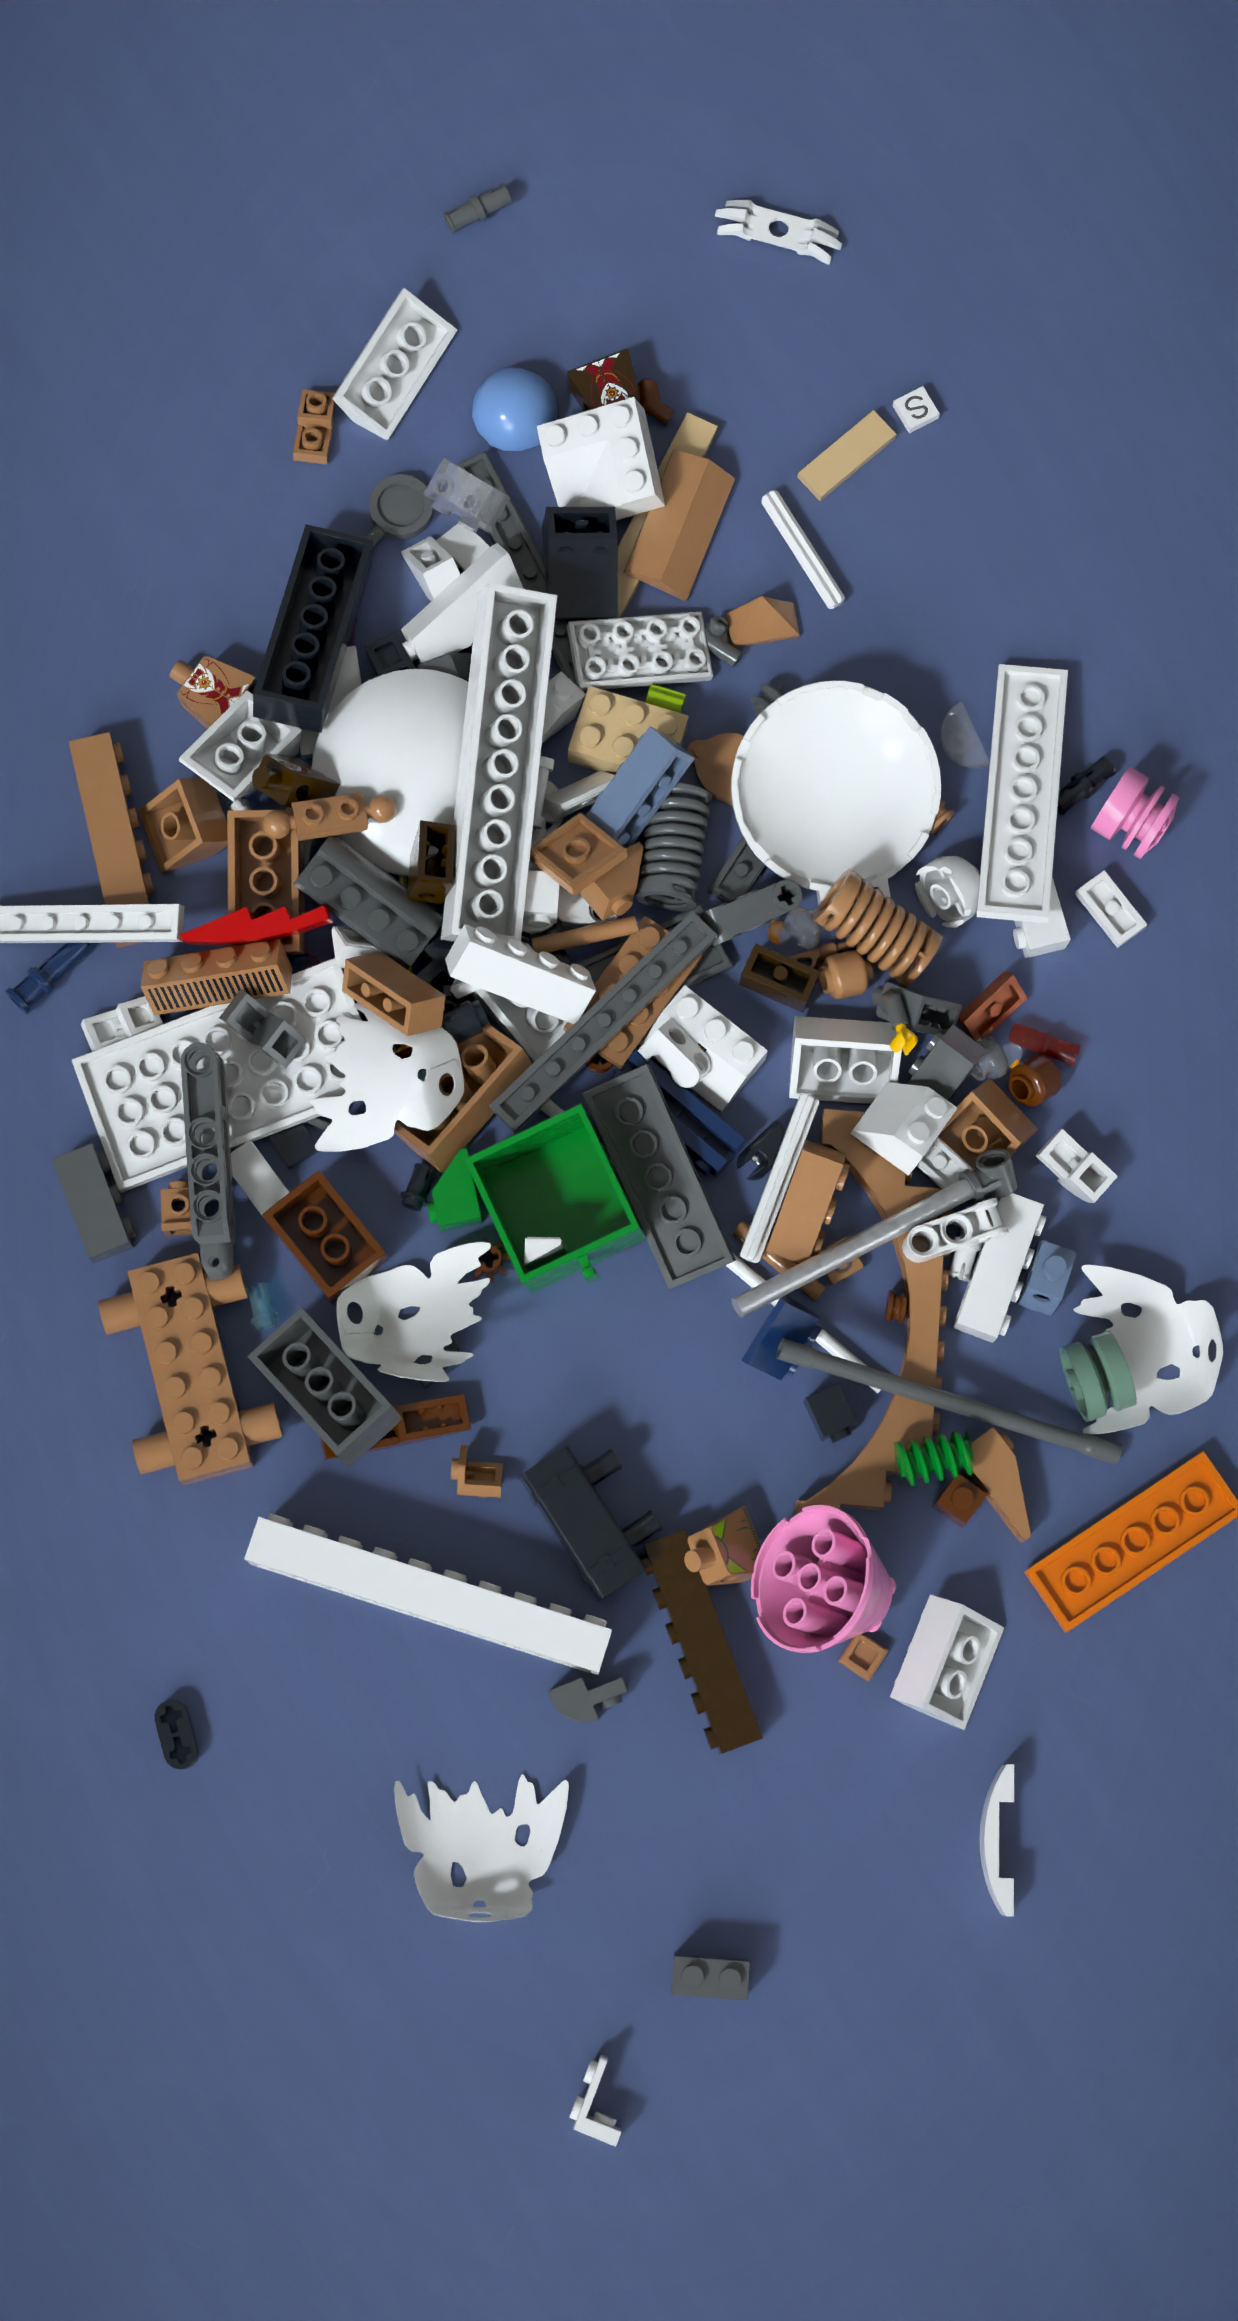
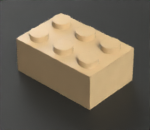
[568,686,689,775]

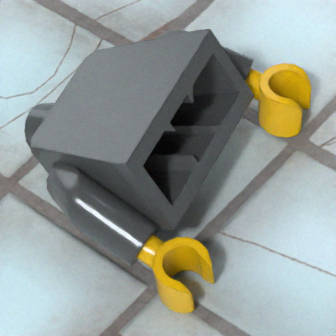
[872,982,963,1055]

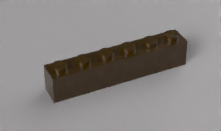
[639,1529,763,1754]

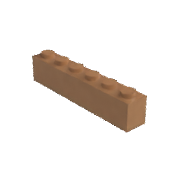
[68,732,155,948]

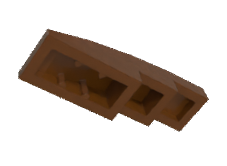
[320,1394,471,1461]

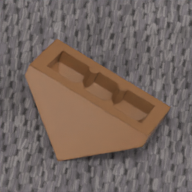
[726,596,800,648]

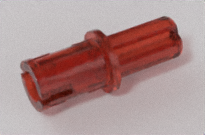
[1008,1023,1080,1066]

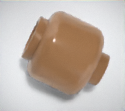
[818,950,873,1000]

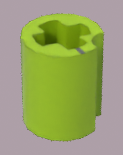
[645,684,687,714]

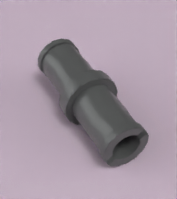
[442,183,512,233]

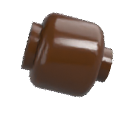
[1009,1055,1061,1107]

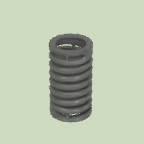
[634,783,712,911]

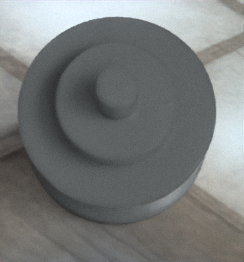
[750,684,785,718]

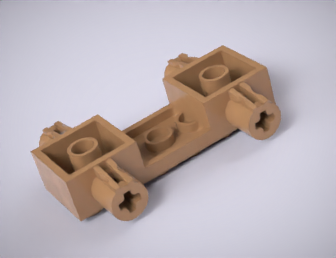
[98,1253,283,1485]

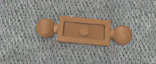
[263,792,397,841]

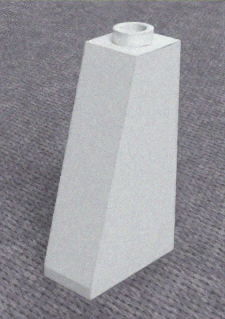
[401,543,524,665]

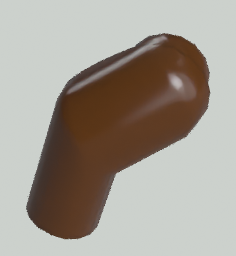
[637,378,675,425]

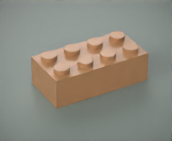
[227,809,305,955]

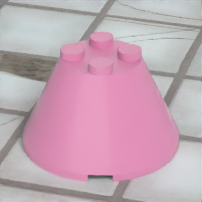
[751,1505,896,1653]

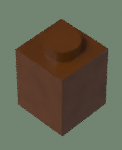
[932,1474,987,1528]

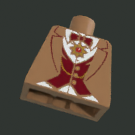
[169,656,257,729]

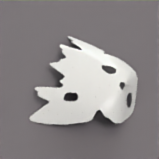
[310,1002,464,1152]
[337,1242,491,1382]
[1073,1265,1223,1434]
[394,1774,569,1922]

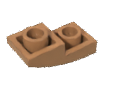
[293,389,336,465]

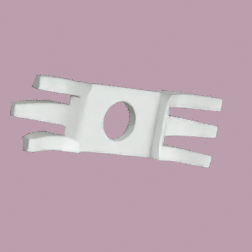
[715,200,842,265]

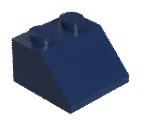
[741,1295,823,1381]

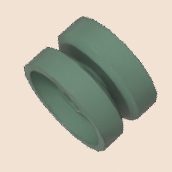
[1059,1330,1137,1422]

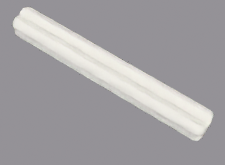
[762,490,845,609]

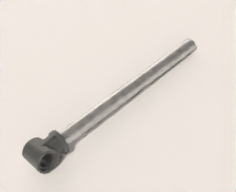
[731,1149,1018,1318]

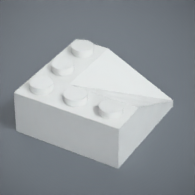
[537,397,665,520]

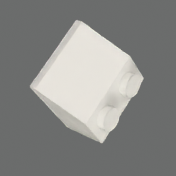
[850,1082,957,1176]

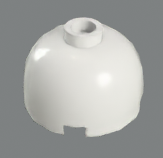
[915,856,980,928]

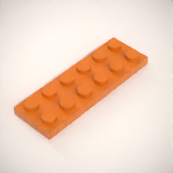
[1024,1451,1238,1633]

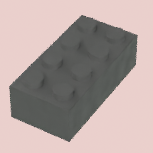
[247,1307,403,1468]

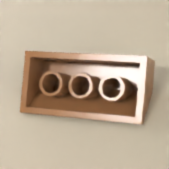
[394,1025,532,1173]

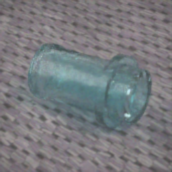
[247,1283,280,1331]

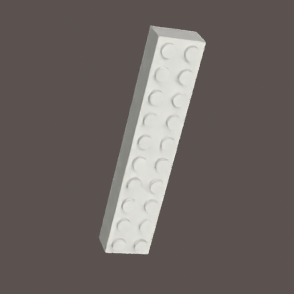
[441,583,557,942]
[244,1513,612,1676]

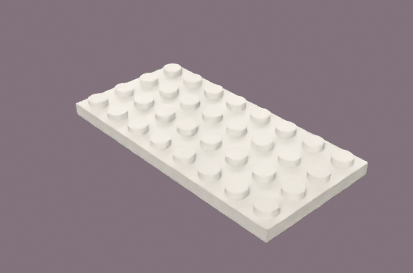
[72,958,361,1193]

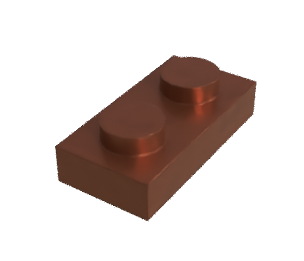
[958,971,1028,1045]

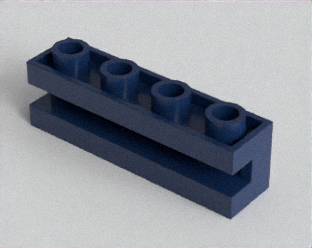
[609,1048,746,1178]

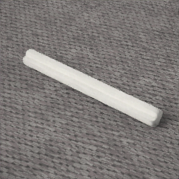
[740,1094,819,1263]

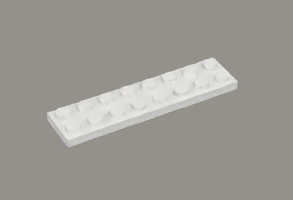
[976,664,1068,924]

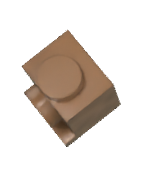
[160,1181,193,1237]

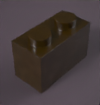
[739,943,820,1013]

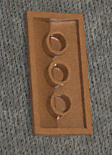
[623,449,735,601]

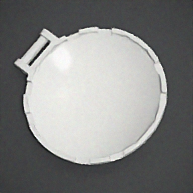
[312,669,555,877]
[731,681,941,914]

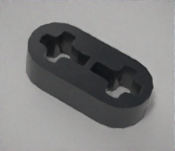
[154,1700,199,1770]

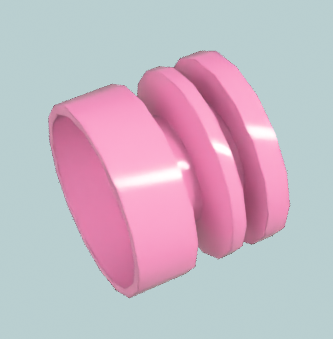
[1090,766,1181,860]

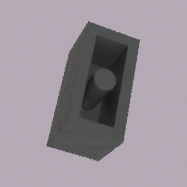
[907,1025,987,1101]
[671,1954,750,2000]

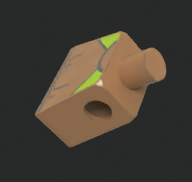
[684,1506,761,1586]

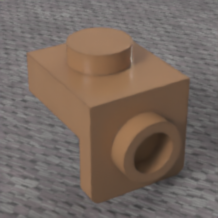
[451,1445,503,1498]

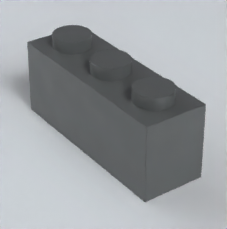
[52,1143,136,1264]

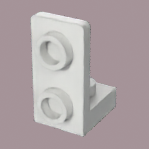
[569,2054,621,2147]

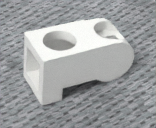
[638,1018,711,1088]

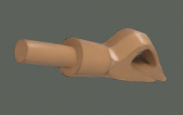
[788,941,858,969]

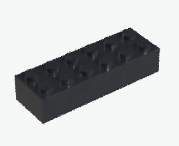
[253,524,373,733]

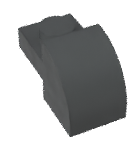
[548,1677,627,1723]

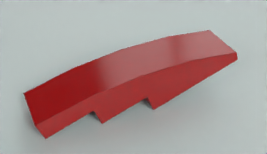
[180,905,333,946]

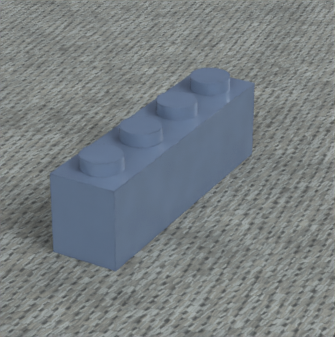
[586,726,695,848]

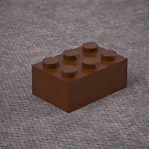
[262,1170,388,1304]

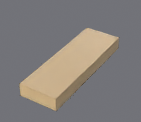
[797,410,896,501]

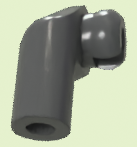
[705,616,742,667]

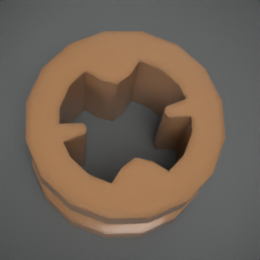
[930,800,955,834]

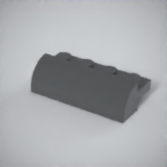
[293,835,443,970]

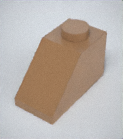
[579,842,643,921]

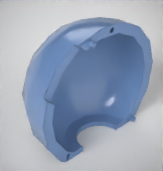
[472,367,559,451]

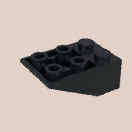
[542,507,618,620]

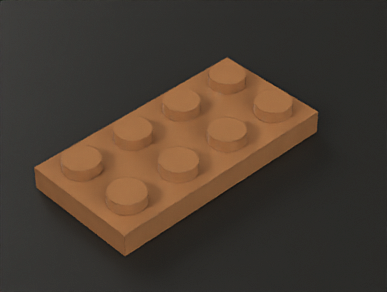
[564,916,703,1070]

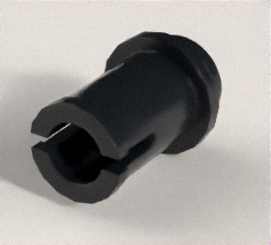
[400,1163,436,1211]

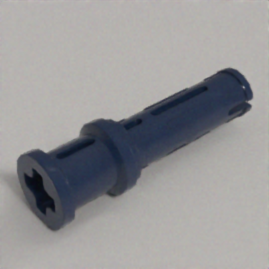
[5,943,98,1014]

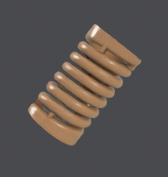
[813,868,943,987]

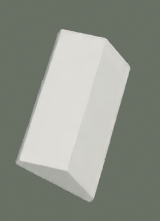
[332,288,457,440]

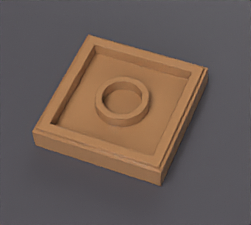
[529,812,628,896]

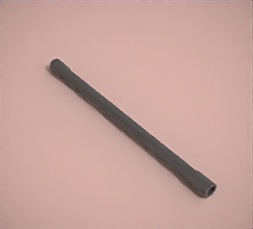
[776,1338,1122,1465]

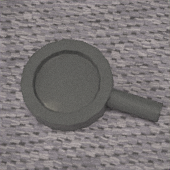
[364,474,434,548]

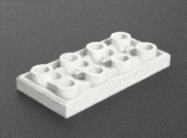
[566,612,713,691]

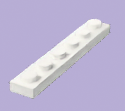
[0,904,185,943]

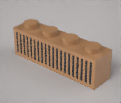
[140,939,292,1015]

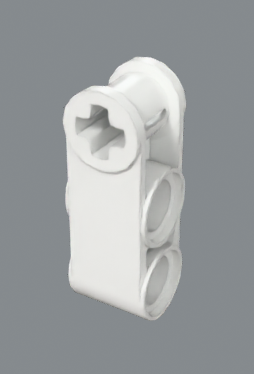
[902,1198,1009,1263]

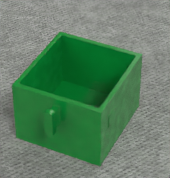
[464,1104,646,1293]

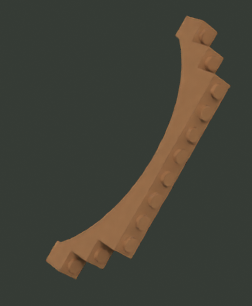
[793,1109,953,1516]

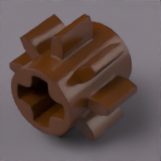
[474,1237,511,1284]

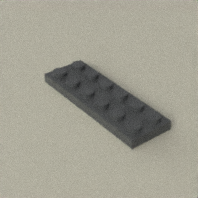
[583,1064,736,1290]

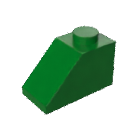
[427,1148,482,1232]

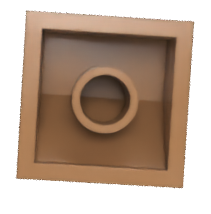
[138,778,228,873]
[938,1078,1039,1169]

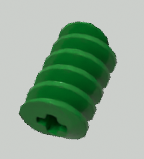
[894,1430,974,1486]

